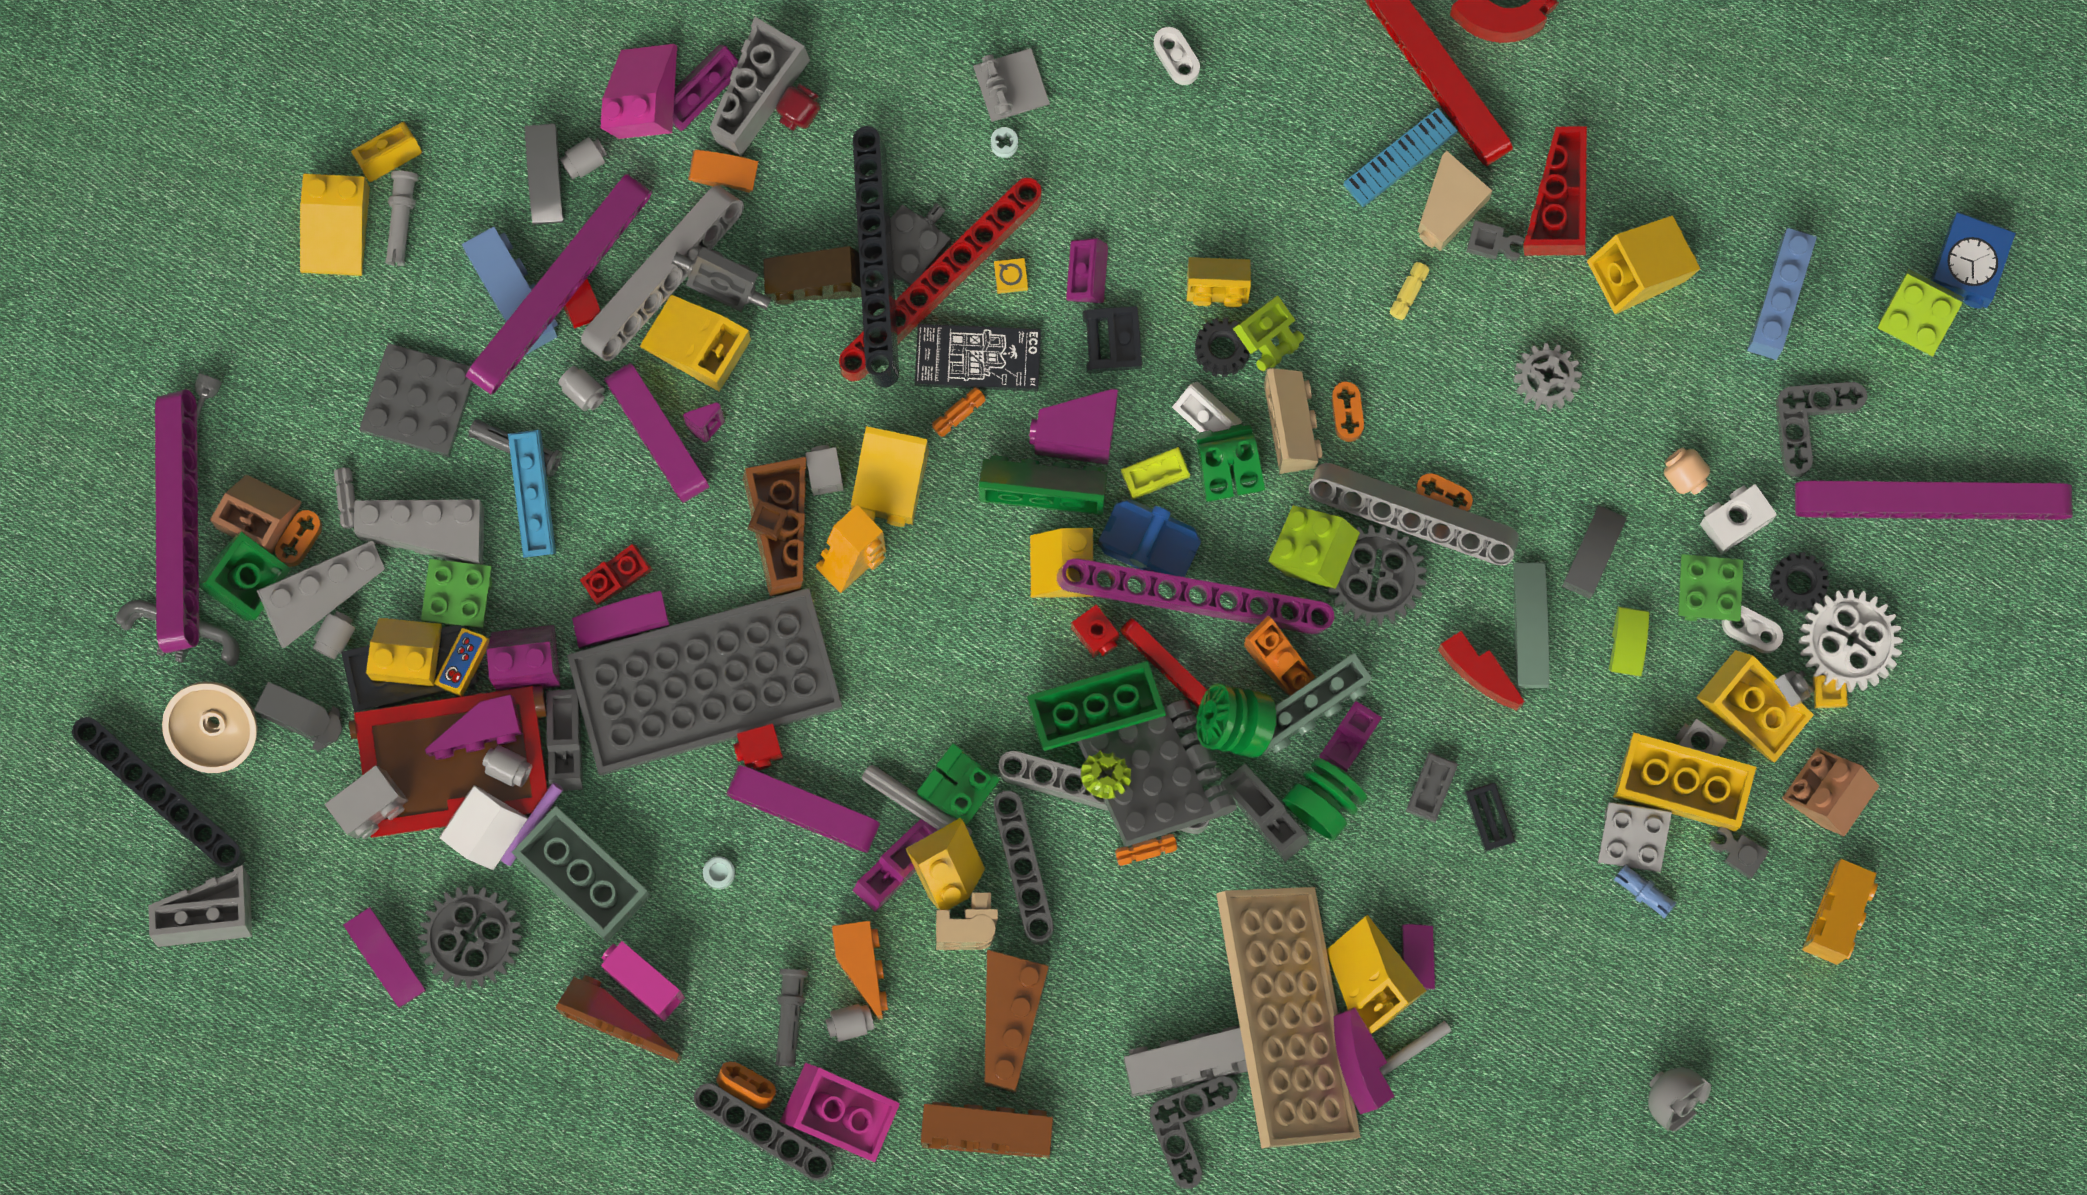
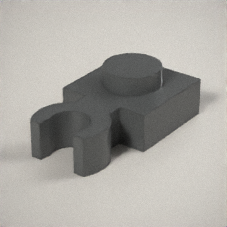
[1466,220,1524,261]
[1774,670,1815,707]
[1708,827,1769,879]

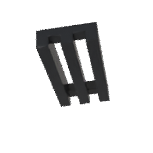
[1464,782,1516,853]

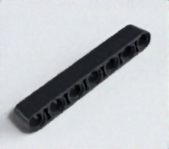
[72,717,245,872]

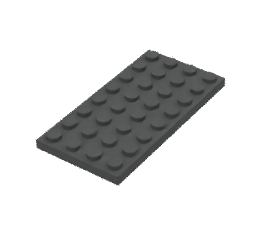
[567,588,843,776]

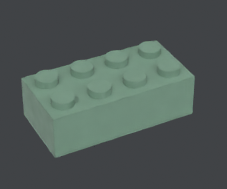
[512,806,651,943]

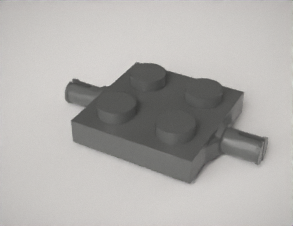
[871,203,952,287]
[671,247,772,312]

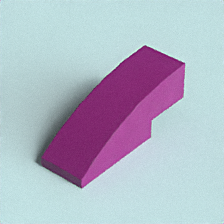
[572,590,669,649]
[853,819,938,912]
[343,907,426,1008]
[1333,1008,1395,1115]

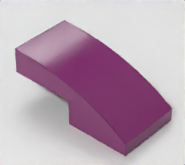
[1319,701,1382,772]

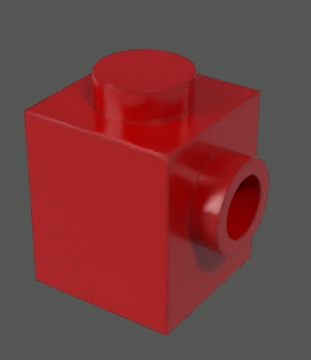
[1071,604,1119,658]
[733,724,783,771]

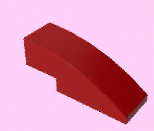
[1438,631,1525,711]

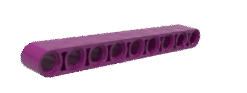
[466,174,652,395]
[155,389,199,654]
[1795,481,2073,520]
[1056,559,1334,634]

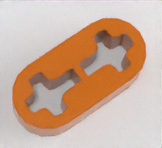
[1331,382,1364,442]
[1415,473,1473,512]
[275,510,322,567]
[716,1062,776,1109]

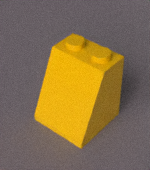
[1587,215,1700,314]
[851,426,929,527]

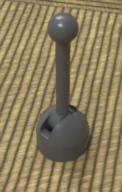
[195,373,222,420]

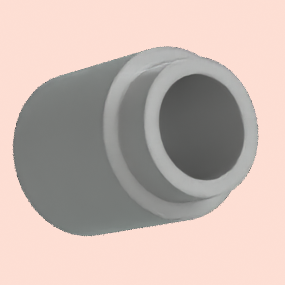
[559,137,607,180]
[558,366,605,411]
[313,611,355,660]
[482,745,532,787]
[825,1004,874,1042]

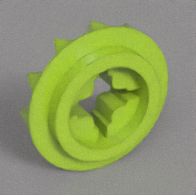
[1081,750,1131,799]

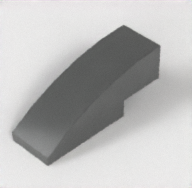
[525,124,564,225]
[1562,505,1627,599]
[546,689,583,791]
[1221,764,1309,862]

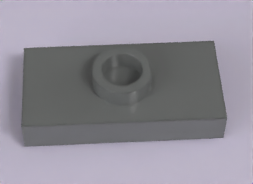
[1405,752,1458,823]

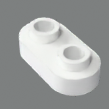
[1153,27,1200,85]
[1722,606,1783,653]

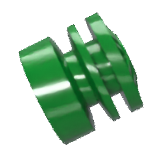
[1196,683,1276,758]
[1283,757,1368,841]

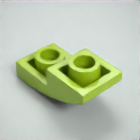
[1609,606,1649,676]

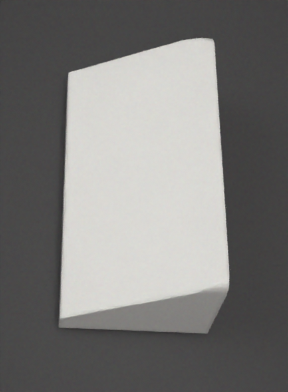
[1172,382,1242,432]

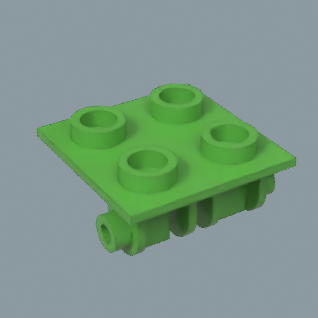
[1678,554,1743,622]
[421,559,492,628]

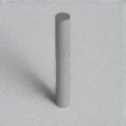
[1379,1021,1451,1076]

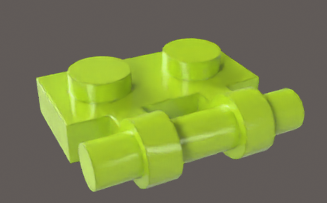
[1233,295,1304,371]

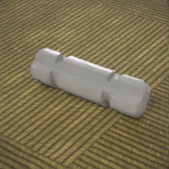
[334,468,355,529]

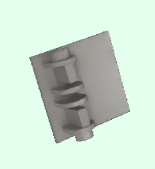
[973,48,1050,122]
[1598,802,1672,872]

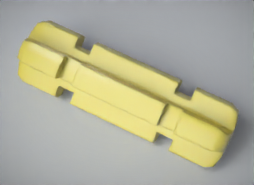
[1390,262,1429,320]

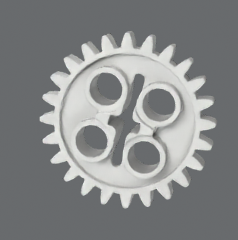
[1799,590,1903,692]

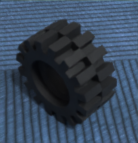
[1195,317,1250,378]
[1769,552,1829,612]

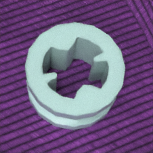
[991,127,1018,158]

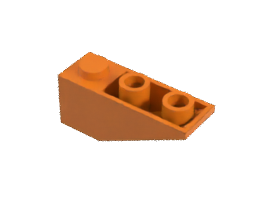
[832,921,888,1020]

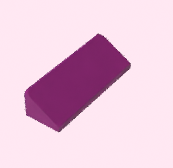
[673,45,739,131]

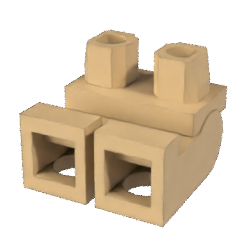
[936,893,998,950]

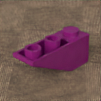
[425,695,523,760]

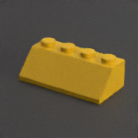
[1613,732,1756,831]

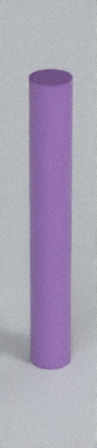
[501,782,563,866]

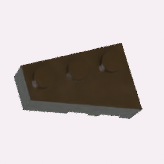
[763,246,873,305]

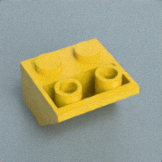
[1186,257,1251,307]

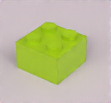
[1877,269,1964,357]
[1268,505,1360,589]

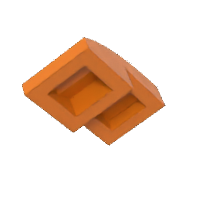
[688,150,758,193]

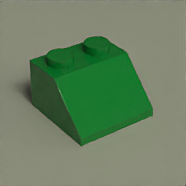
[199,532,291,621]

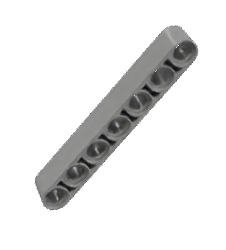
[581,186,744,361]
[1309,463,1519,566]
[999,751,1210,834]

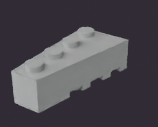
[710,17,810,157]
[354,500,484,565]
[1124,1026,1248,1097]

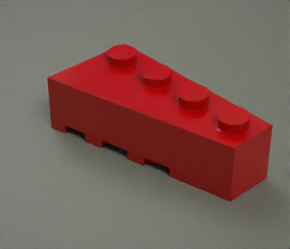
[1523,126,1587,256]

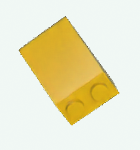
[300,174,370,276]
[1696,650,1814,763]

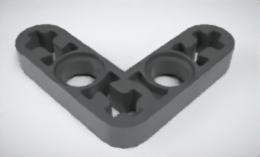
[1776,382,1867,477]
[1149,1076,1238,1190]

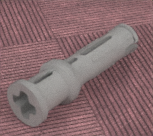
[385,171,419,266]

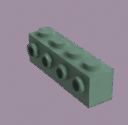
[1264,653,1372,754]

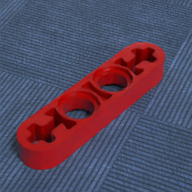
[1119,618,1207,709]

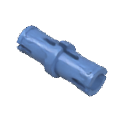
[1614,864,1677,919]

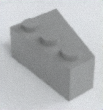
[148,865,252,947]

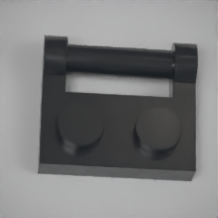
[1082,306,1142,374]

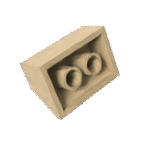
[1264,368,1322,474]

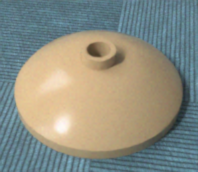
[162,682,258,773]

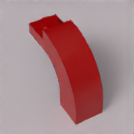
[1450,0,1559,43]

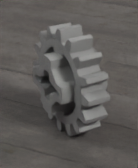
[1513,343,1582,412]

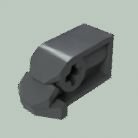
[254,682,343,752]

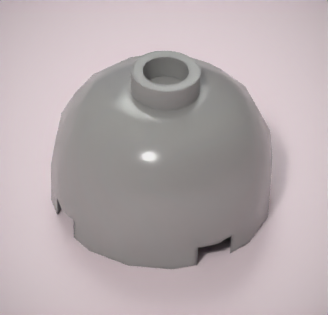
[1648,1067,1711,1132]

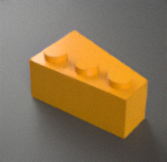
[816,505,886,594]
[1802,859,1878,965]

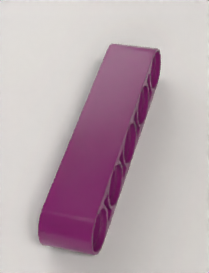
[604,362,709,503]
[726,765,880,853]

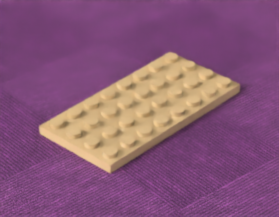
[1216,887,1361,1149]

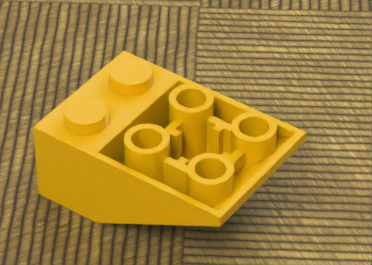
[640,295,751,392]
[1327,915,1427,1034]

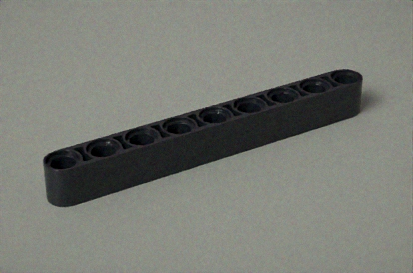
[853,126,899,388]

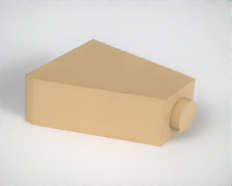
[1418,151,1492,251]

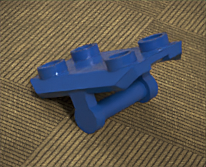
[1098,499,1201,577]

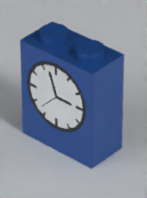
[1931,212,2016,309]

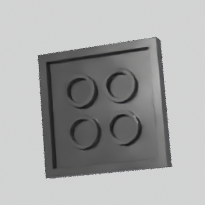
[359,343,473,457]

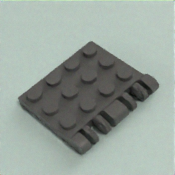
[1077,700,1237,847]

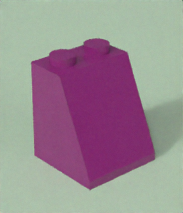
[1029,389,1118,465]
[487,625,561,691]

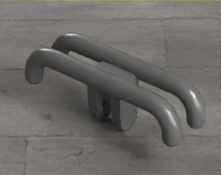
[115,600,240,666]

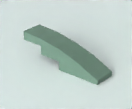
[1513,563,1549,688]

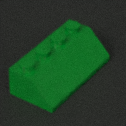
[979,455,1107,515]
[1027,661,1166,751]

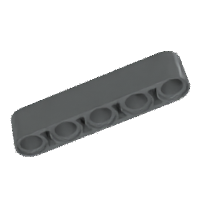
[993,791,1053,945]
[694,1083,833,1182]

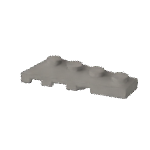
[257,540,385,648]

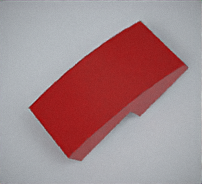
[563,279,601,329]
[580,544,653,605]

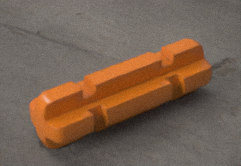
[932,388,986,437]
[1115,834,1177,866]

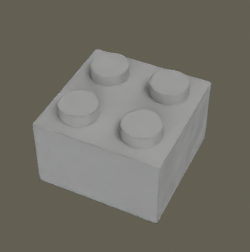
[324,766,408,839]

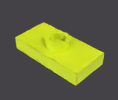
[1121,447,1190,500]

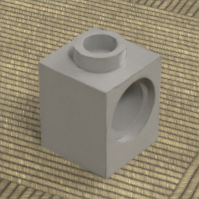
[805,445,844,496]
[1675,719,1728,756]

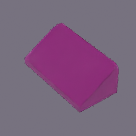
[1066,238,1108,303]
[683,402,725,443]
[1401,924,1435,990]

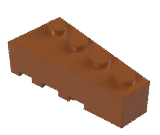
[743,457,806,596]
[985,950,1049,1093]
[921,1102,1053,1158]

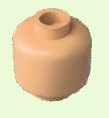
[1664,447,1710,495]

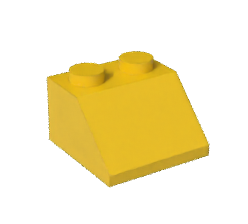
[1030,528,1093,598]
[366,618,442,686]
[906,818,985,910]

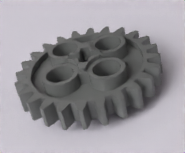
[1327,525,1427,627]
[418,886,523,990]

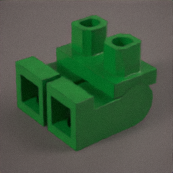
[1195,424,1265,502]
[917,743,1000,826]

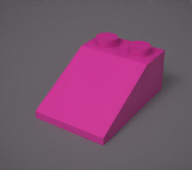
[601,44,677,139]
[780,1063,900,1162]

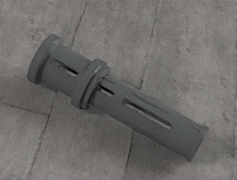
[468,418,562,477]
[775,969,808,1067]

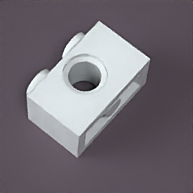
[1700,484,1777,555]

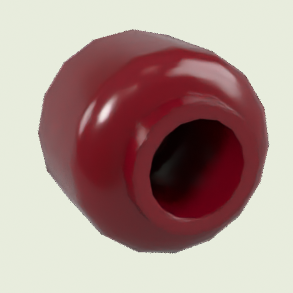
[776,83,821,131]

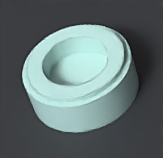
[703,856,735,889]

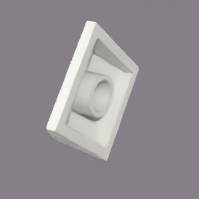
[439,785,528,870]

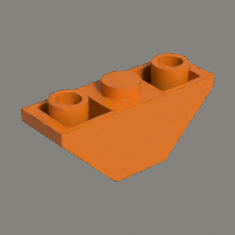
[1244,616,1315,696]

